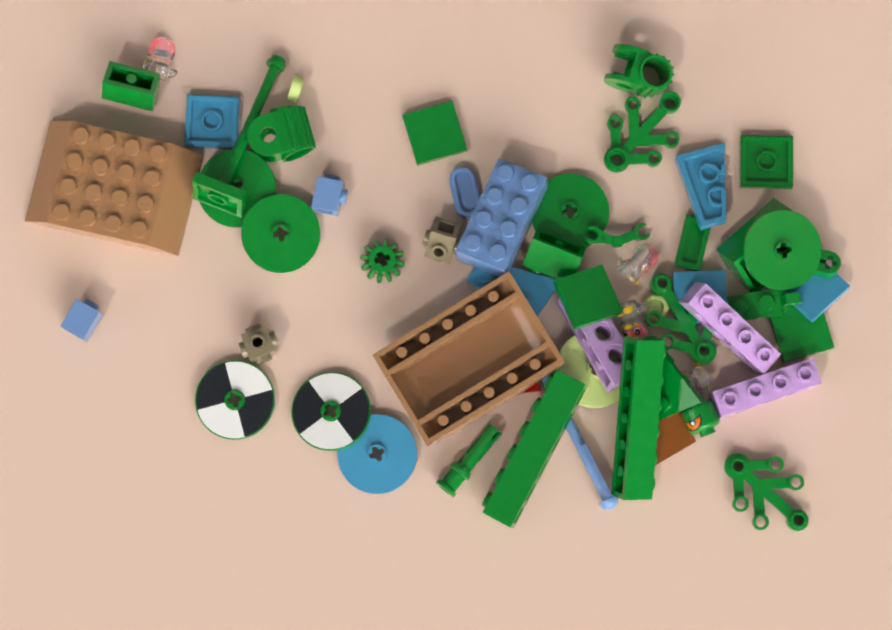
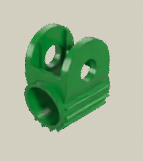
[603,44,675,99]
[247,106,316,163]

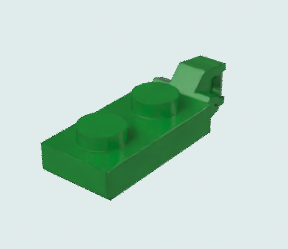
[727,289,803,321]

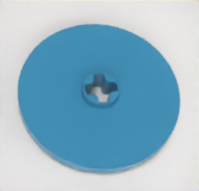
[337,414,417,494]

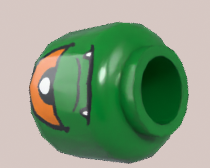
[681,396,720,438]

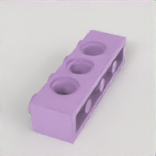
[679,282,781,374]
[556,298,624,393]
[709,358,822,419]

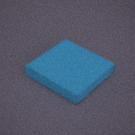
[184,94,240,149]
[786,263,850,323]
[672,270,727,325]

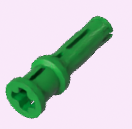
[435,424,502,498]

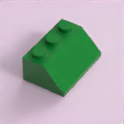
[716,198,792,292]

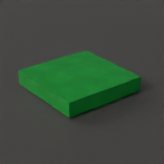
[402,101,467,166]
[739,135,793,189]
[553,264,623,330]
[769,305,835,363]

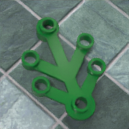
[604,91,681,173]
[645,273,716,365]
[724,453,809,531]

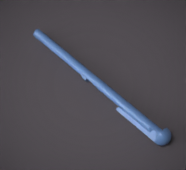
[542,375,618,510]

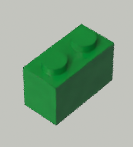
[102,61,161,112]
[523,228,586,280]

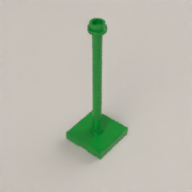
[192,55,286,218]

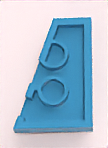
[675,143,727,230]
[466,267,556,317]

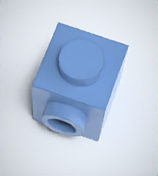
[311,174,348,216]
[60,298,103,342]

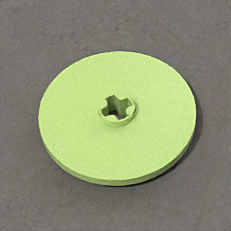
[556,332,619,408]

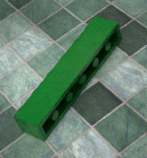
[611,336,666,500]
[482,370,588,528]

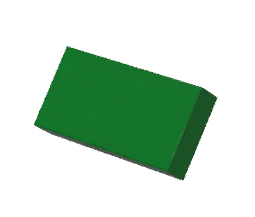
[674,214,710,271]

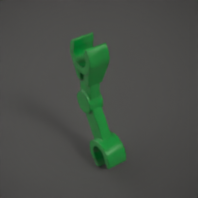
[583,223,650,248]

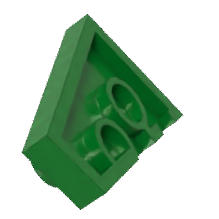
[653,336,706,420]

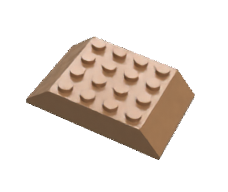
[25,121,203,256]
[373,271,565,446]

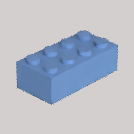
[455,158,548,277]

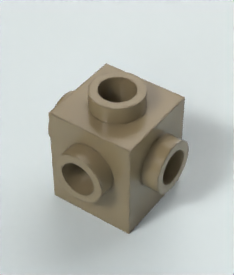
[422,217,461,264]
[239,324,279,364]

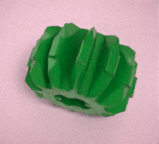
[360,238,405,283]

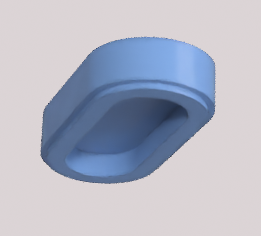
[449,167,480,219]

